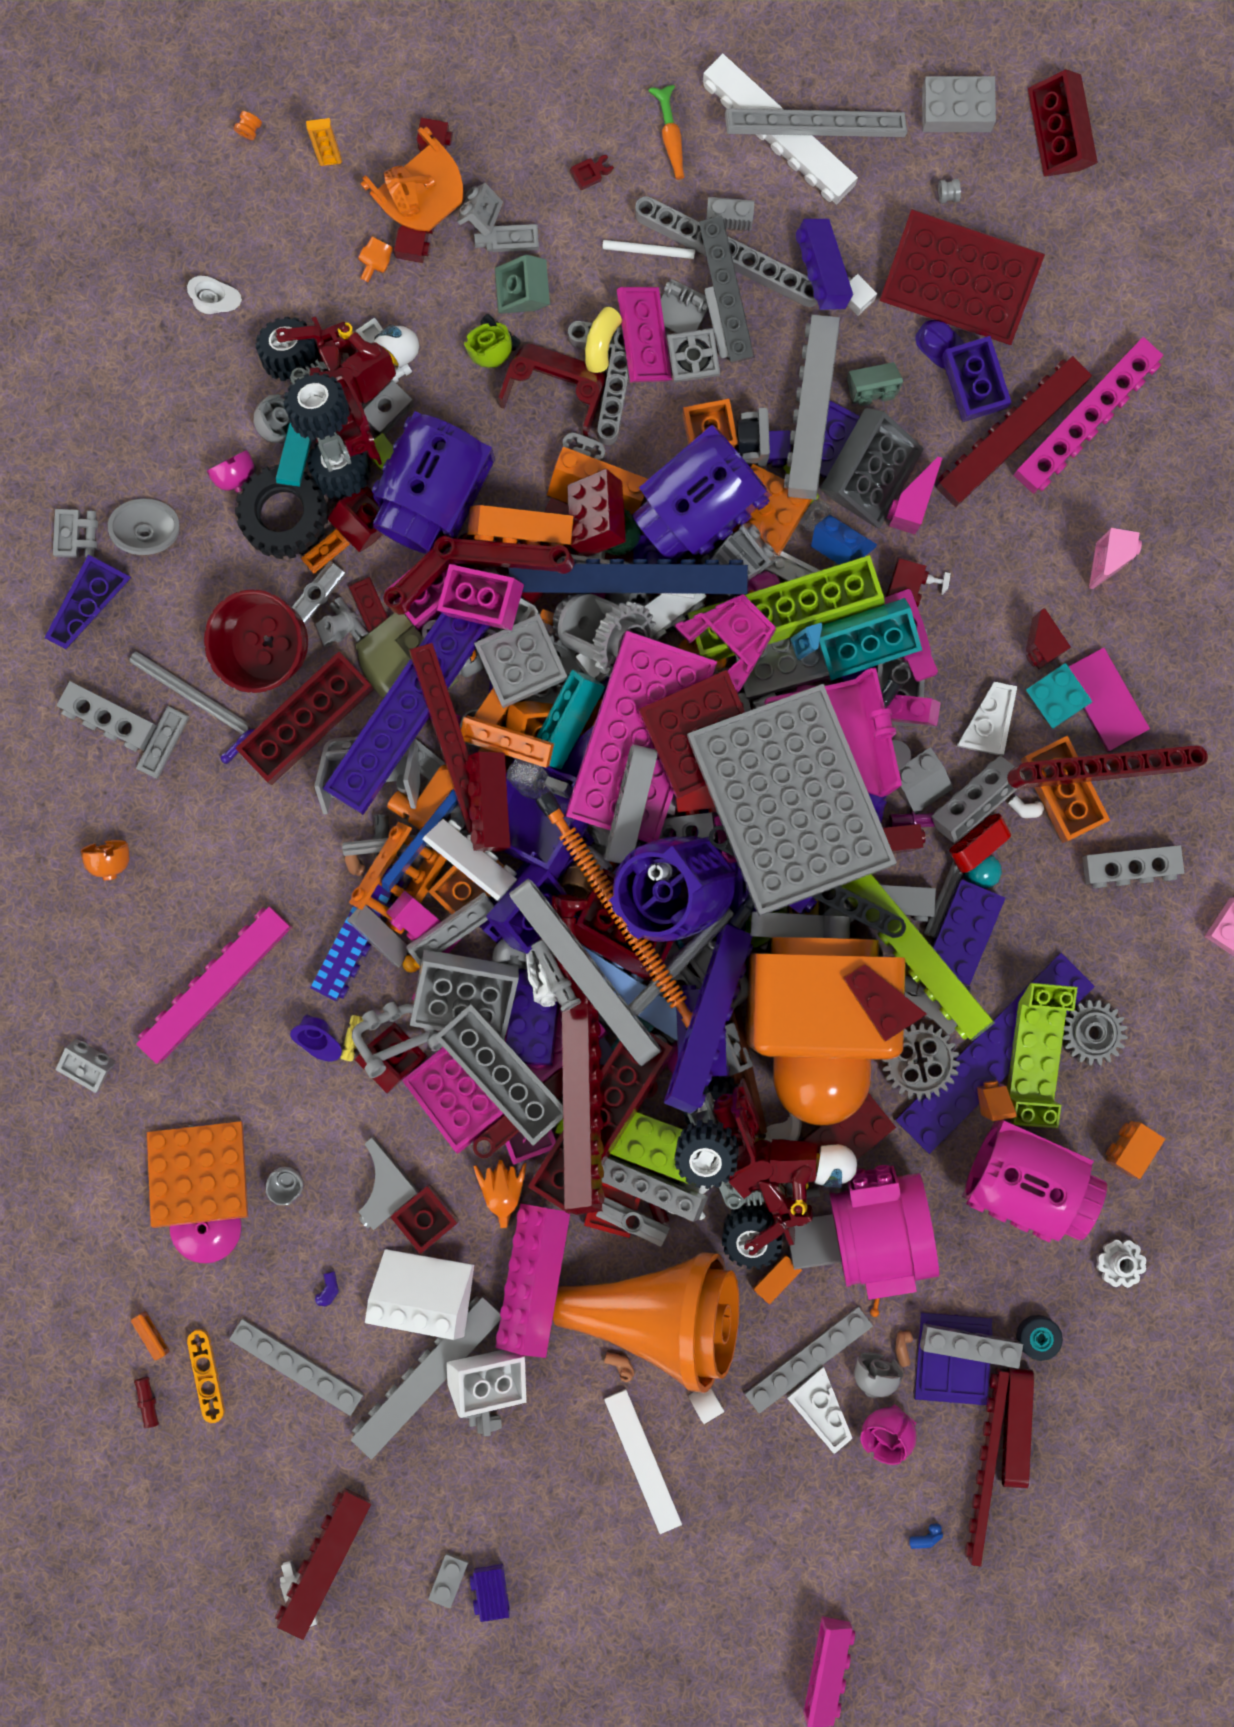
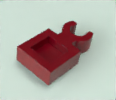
[570,155,614,190]

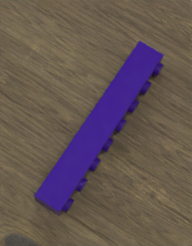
[664,924,753,1114]

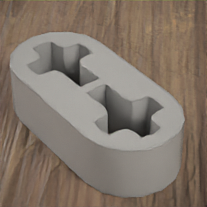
[563,433,605,461]

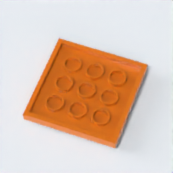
[147,1121,248,1228]

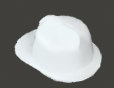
[187,276,242,314]

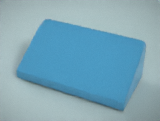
[790,623,822,660]

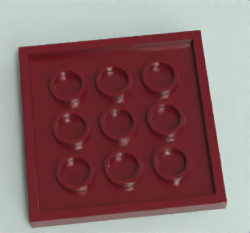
[638,670,745,798]

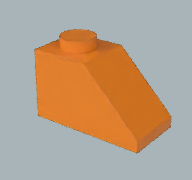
[977,1080,1016,1121]

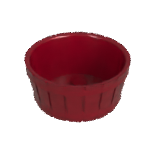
[204,589,308,693]

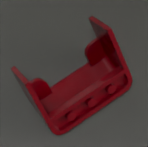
[498,344,607,437]

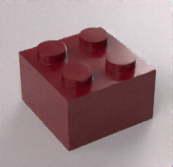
[390,1184,459,1254]

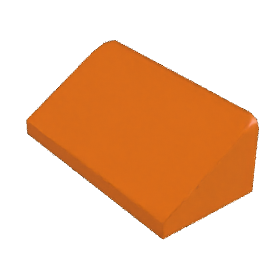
[301,529,350,574]
[752,1253,802,1305]
[131,1311,170,1361]

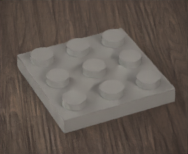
[474,614,568,708]

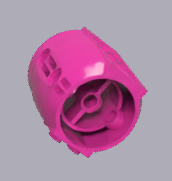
[962,1120,1107,1243]

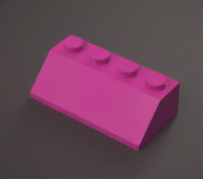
[803,1616,855,1727]

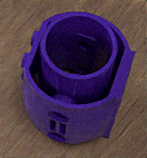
[372,411,495,554]
[633,425,772,564]
[609,836,737,942]

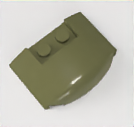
[356,613,459,699]

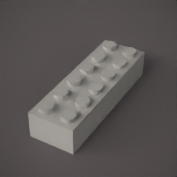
[435,1004,563,1145]

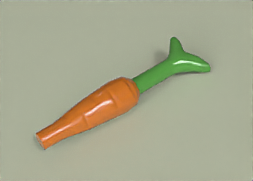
[649,85,684,180]

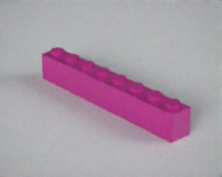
[136,907,292,1064]

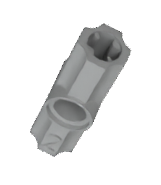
[292,561,346,624]
[596,1197,670,1247]

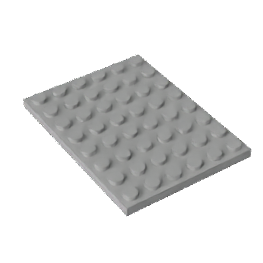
[687,684,897,916]

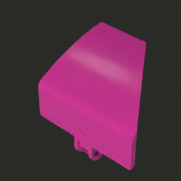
[765,668,902,797]

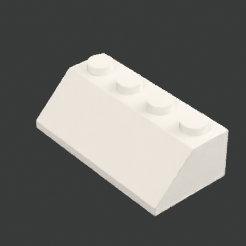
[423,819,517,902]

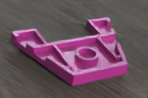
[675,594,776,693]

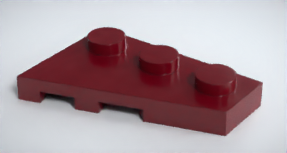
[843,964,927,1042]

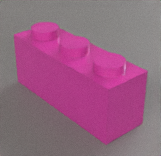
[387,891,461,954]

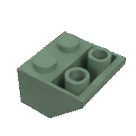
[846,362,903,406]

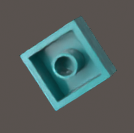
[1026,663,1093,729]

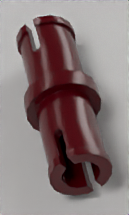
[134,1377,159,1429]

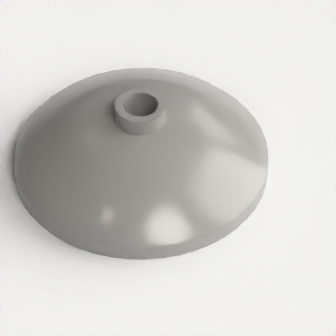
[108,499,180,555]

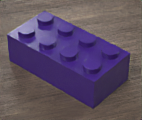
[931,879,1005,986]

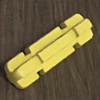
[340,1015,363,1061]

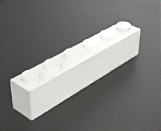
[576,594,706,682]

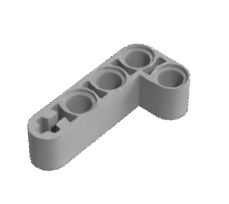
[751,912,850,939]

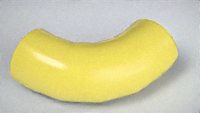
[585,307,622,373]

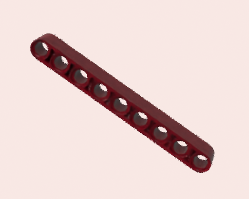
[1007,745,1208,789]

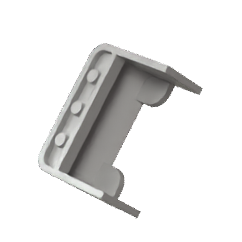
[314,737,420,814]

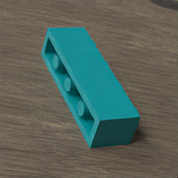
[536,669,605,769]

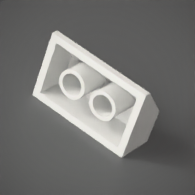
[447,1350,526,1418]

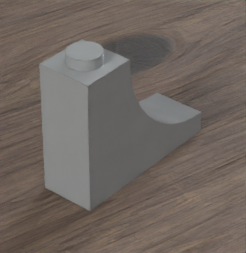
[359,1137,419,1230]

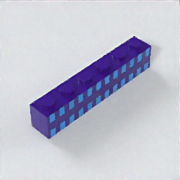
[310,868,405,1001]

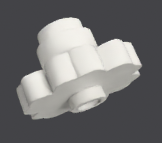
[1096,1239,1146,1288]

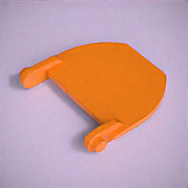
[360,127,463,231]

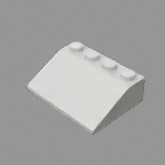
[365,1249,474,1340]

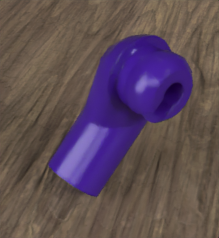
[315,1271,339,1307]

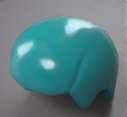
[963,855,1002,889]

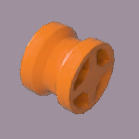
[233,111,262,140]

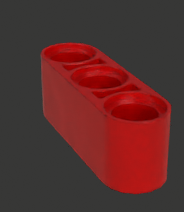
[949,813,1011,873]

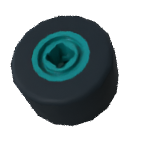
[1016,1315,1063,1361]

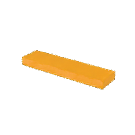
[306,118,342,166]

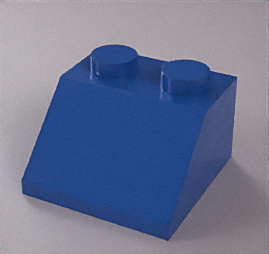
[811,515,877,565]

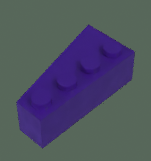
[44,555,131,650]

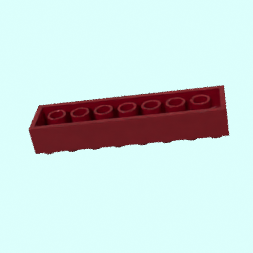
[528,1032,676,1214]

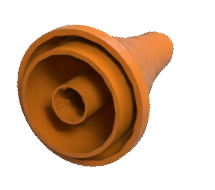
[552,1252,739,1393]

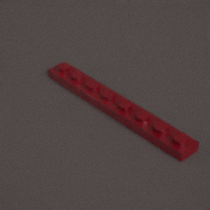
[409,643,472,833]
[965,1368,1009,1567]

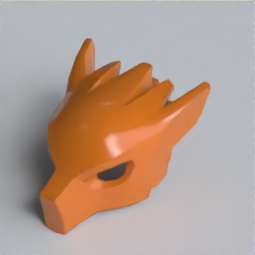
[473,1160,527,1228]

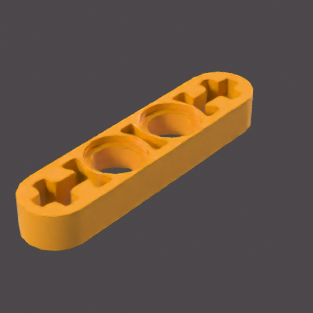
[187,1329,225,1423]

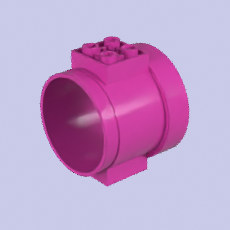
[829,1165,939,1300]

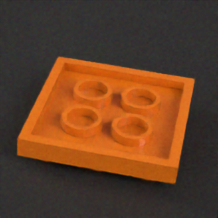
[732,464,813,556]

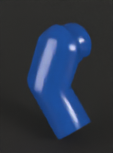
[910,1524,943,1549]

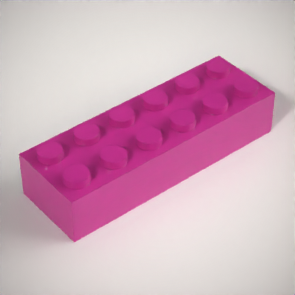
[496,1203,570,1358]

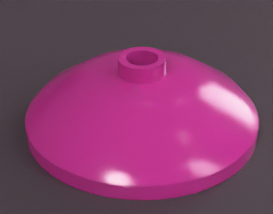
[170,1218,241,1263]

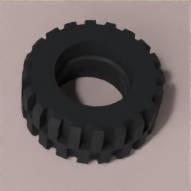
[235,465,328,559]

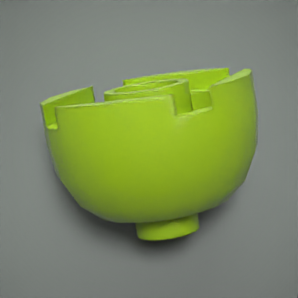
[464,323,512,368]

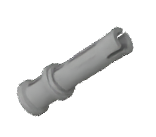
[531,940,581,1012]

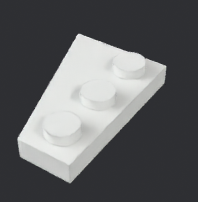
[956,682,1017,756]
[787,1366,852,1454]

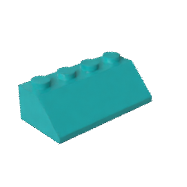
[819,598,922,680]

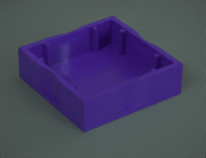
[502,758,589,879]

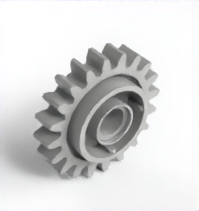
[1063,1000,1128,1065]

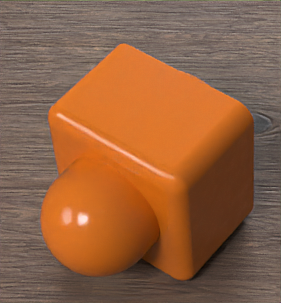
[746,937,905,1125]

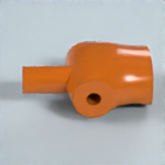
[358,236,393,283]

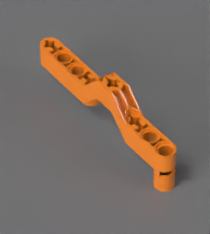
[387,687,509,830]

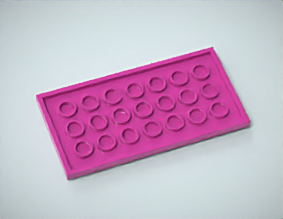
[565,631,717,843]
[402,1005,608,1154]

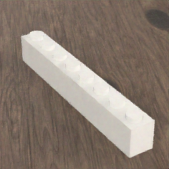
[703,53,858,205]

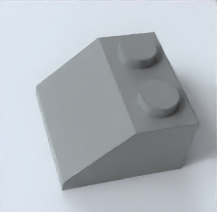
[897,747,954,814]

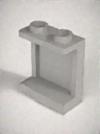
[701,523,777,597]

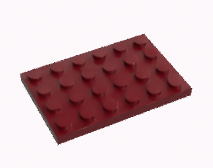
[880,209,1045,345]

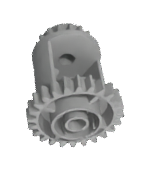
[553,593,657,677]

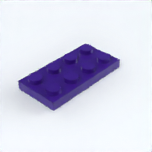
[506,969,560,1066]

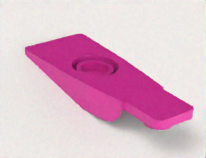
[884,589,938,682]

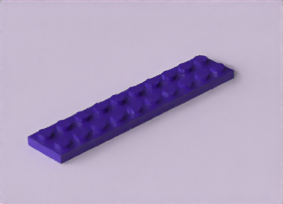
[323,613,490,815]
[895,953,1095,1154]

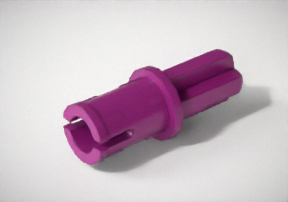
[889,811,935,827]

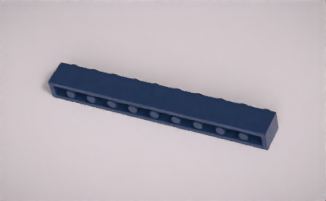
[509,559,748,594]

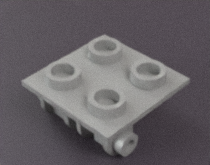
[661,279,709,333]

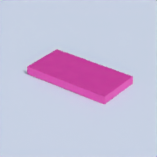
[617,287,672,383]
[1069,648,1150,752]

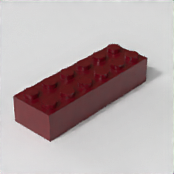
[235,651,374,785]

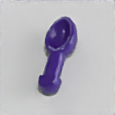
[220,729,255,764]

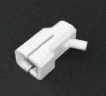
[526,938,561,1007]

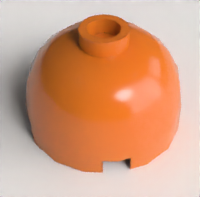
[81,840,130,881]

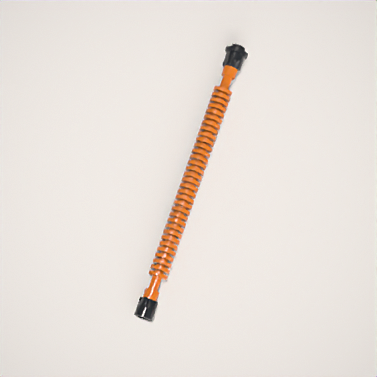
[535,791,693,1031]

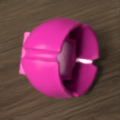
[860,1404,917,1465]

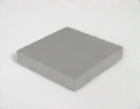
[790,1214,841,1270]

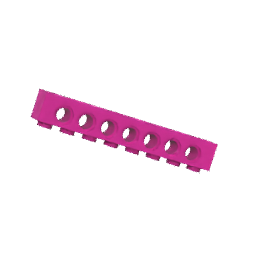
[1013,337,1164,494]

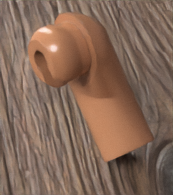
[345,840,365,876]
[895,1329,913,1367]
[604,1352,634,1382]

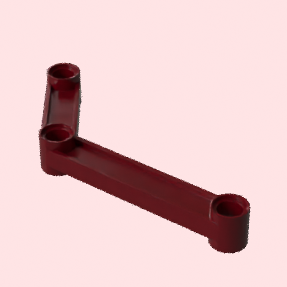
[383,536,574,615]
[472,1064,658,1158]

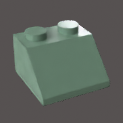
[495,254,550,314]

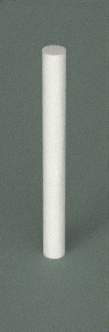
[603,240,695,259]

